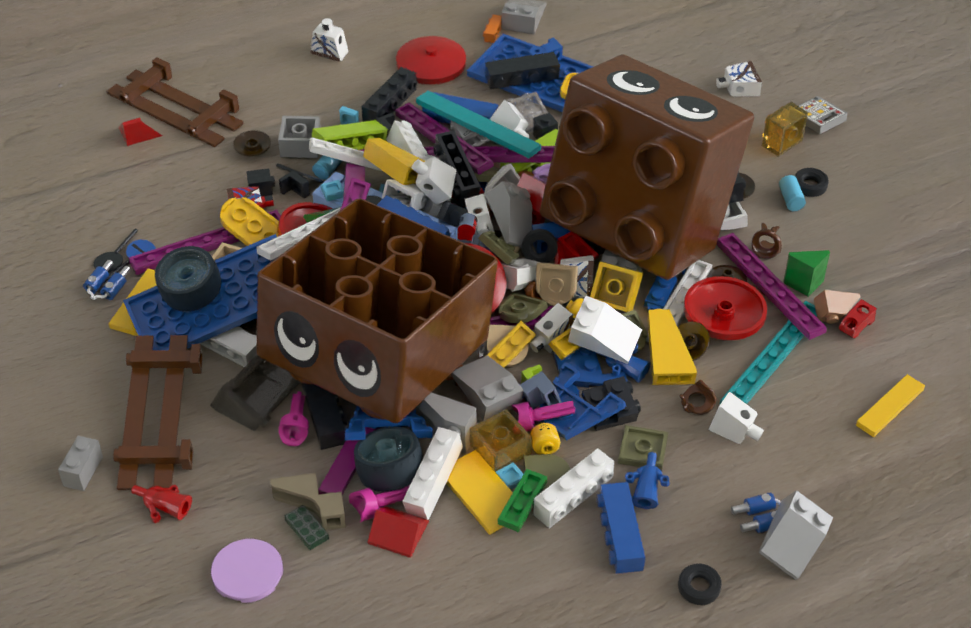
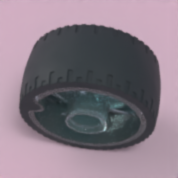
[155,246,221,312]
[354,427,423,492]

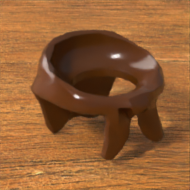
[752,223,782,259]
[679,380,717,415]

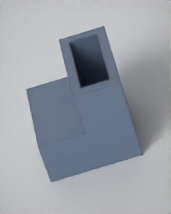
[520,371,562,409]

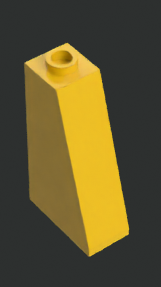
[363,138,425,185]
[647,309,697,385]

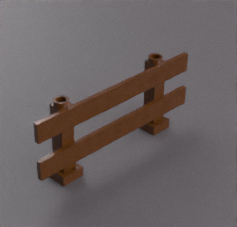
[106,57,244,147]
[113,335,203,490]

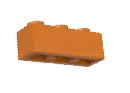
[483,14,501,43]

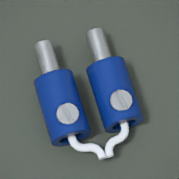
[83,260,131,300]
[731,492,781,533]

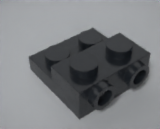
[581,376,641,431]

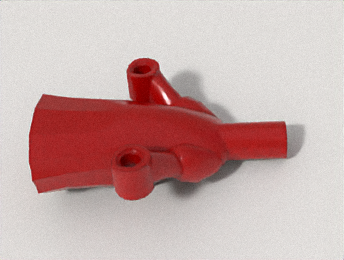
[131,485,192,523]

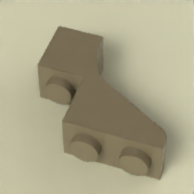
[270,473,346,531]

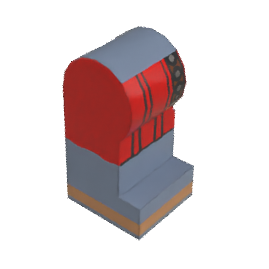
[457,213,480,245]

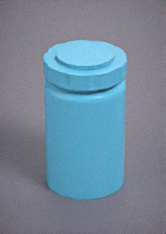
[312,155,343,180]
[779,175,806,211]

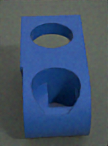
[530,37,563,61]

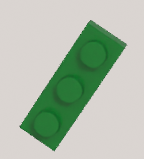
[498,469,547,532]

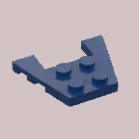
[552,347,628,388]
[538,362,626,441]
[345,406,433,441]

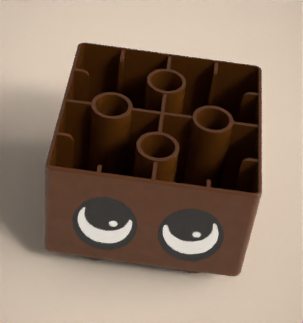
[540,54,754,280]
[257,199,498,424]

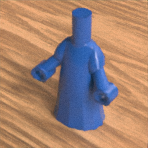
[596,344,651,383]
[625,452,670,509]

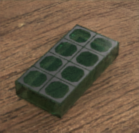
[284,504,329,550]

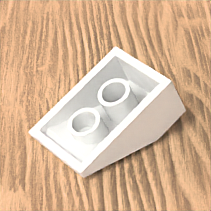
[568,296,642,364]

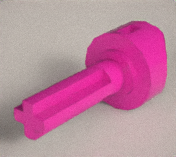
[279,391,309,446]
[512,400,575,434]
[349,485,410,522]

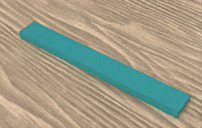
[416,90,541,158]
[719,301,817,405]

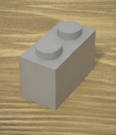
[58,436,103,491]

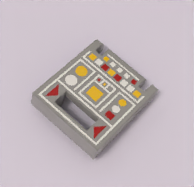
[789,96,847,134]

